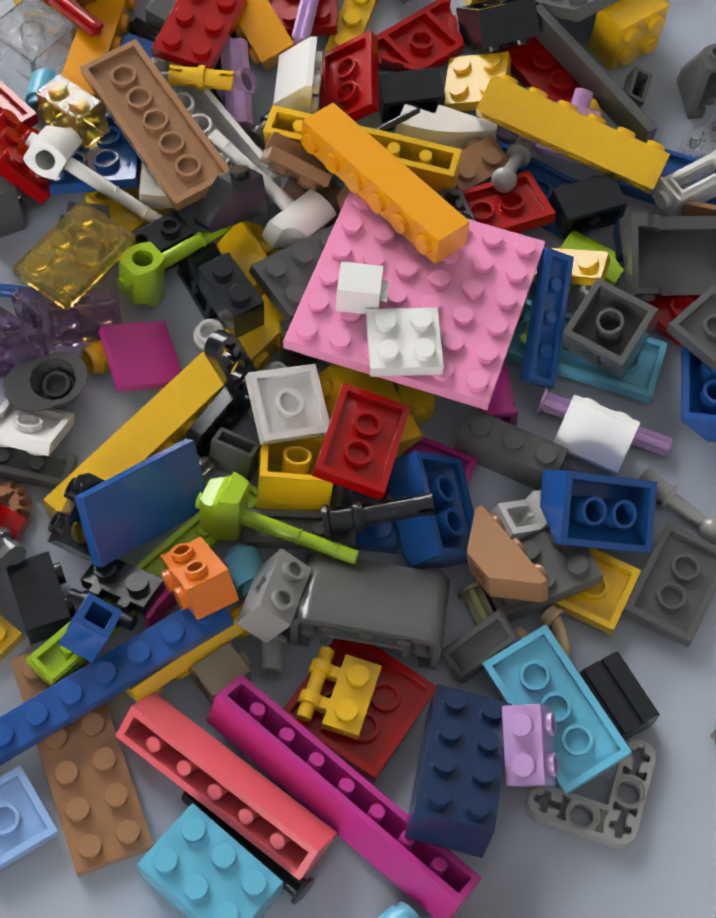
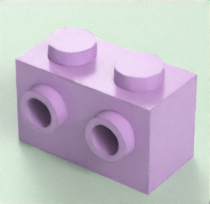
[502,704,559,787]

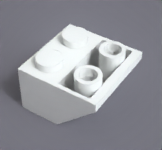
[273,36,323,114]
[554,394,640,477]

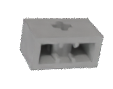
[236,548,312,644]

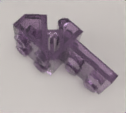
[0,286,122,378]

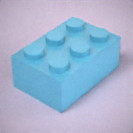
[137,803,283,918]

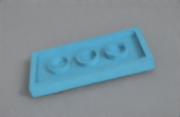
[482,624,632,796]

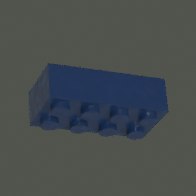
[404,684,512,858]

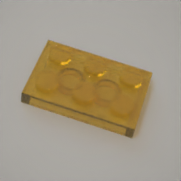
[12,200,136,311]

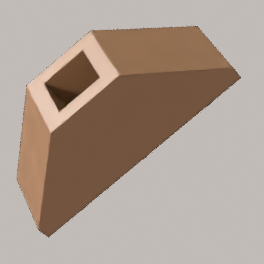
[467,504,549,603]

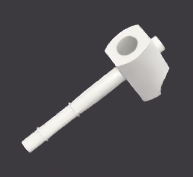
[23,126,163,223]
[208,129,337,249]

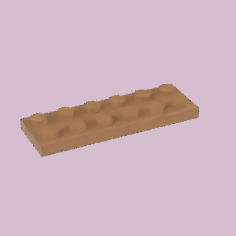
[80,39,230,211]
[10,651,154,877]

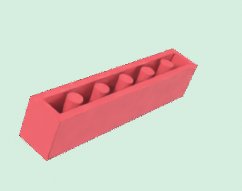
[115,692,338,881]

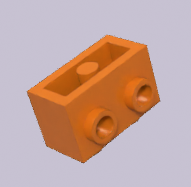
[160,537,239,620]

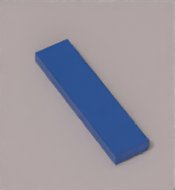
[520,247,574,389]

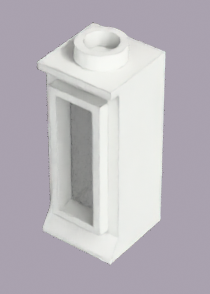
[652,150,716,216]

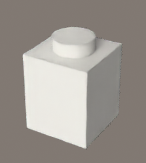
[336,261,389,315]

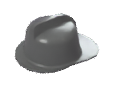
[3,351,88,412]

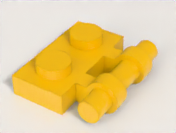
[296,646,382,740]

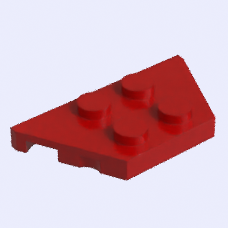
[376,0,464,72]

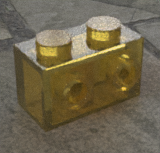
[35,75,110,149]

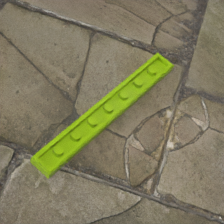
[26,475,258,687]

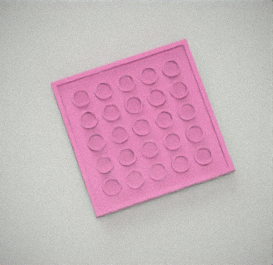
[283,191,545,410]

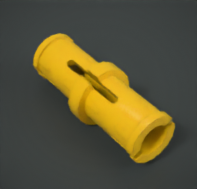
[168,64,235,92]

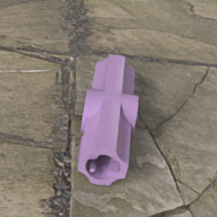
[216,37,258,133]

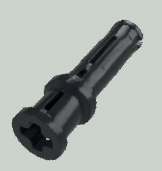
[321,492,436,538]

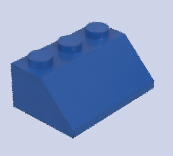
[681,344,716,442]
[387,451,474,570]
[540,470,657,553]

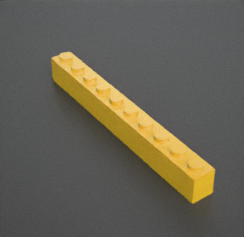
[43,294,291,541]

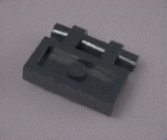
[66,559,166,631]

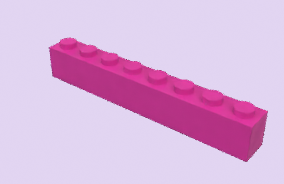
[206,674,482,918]

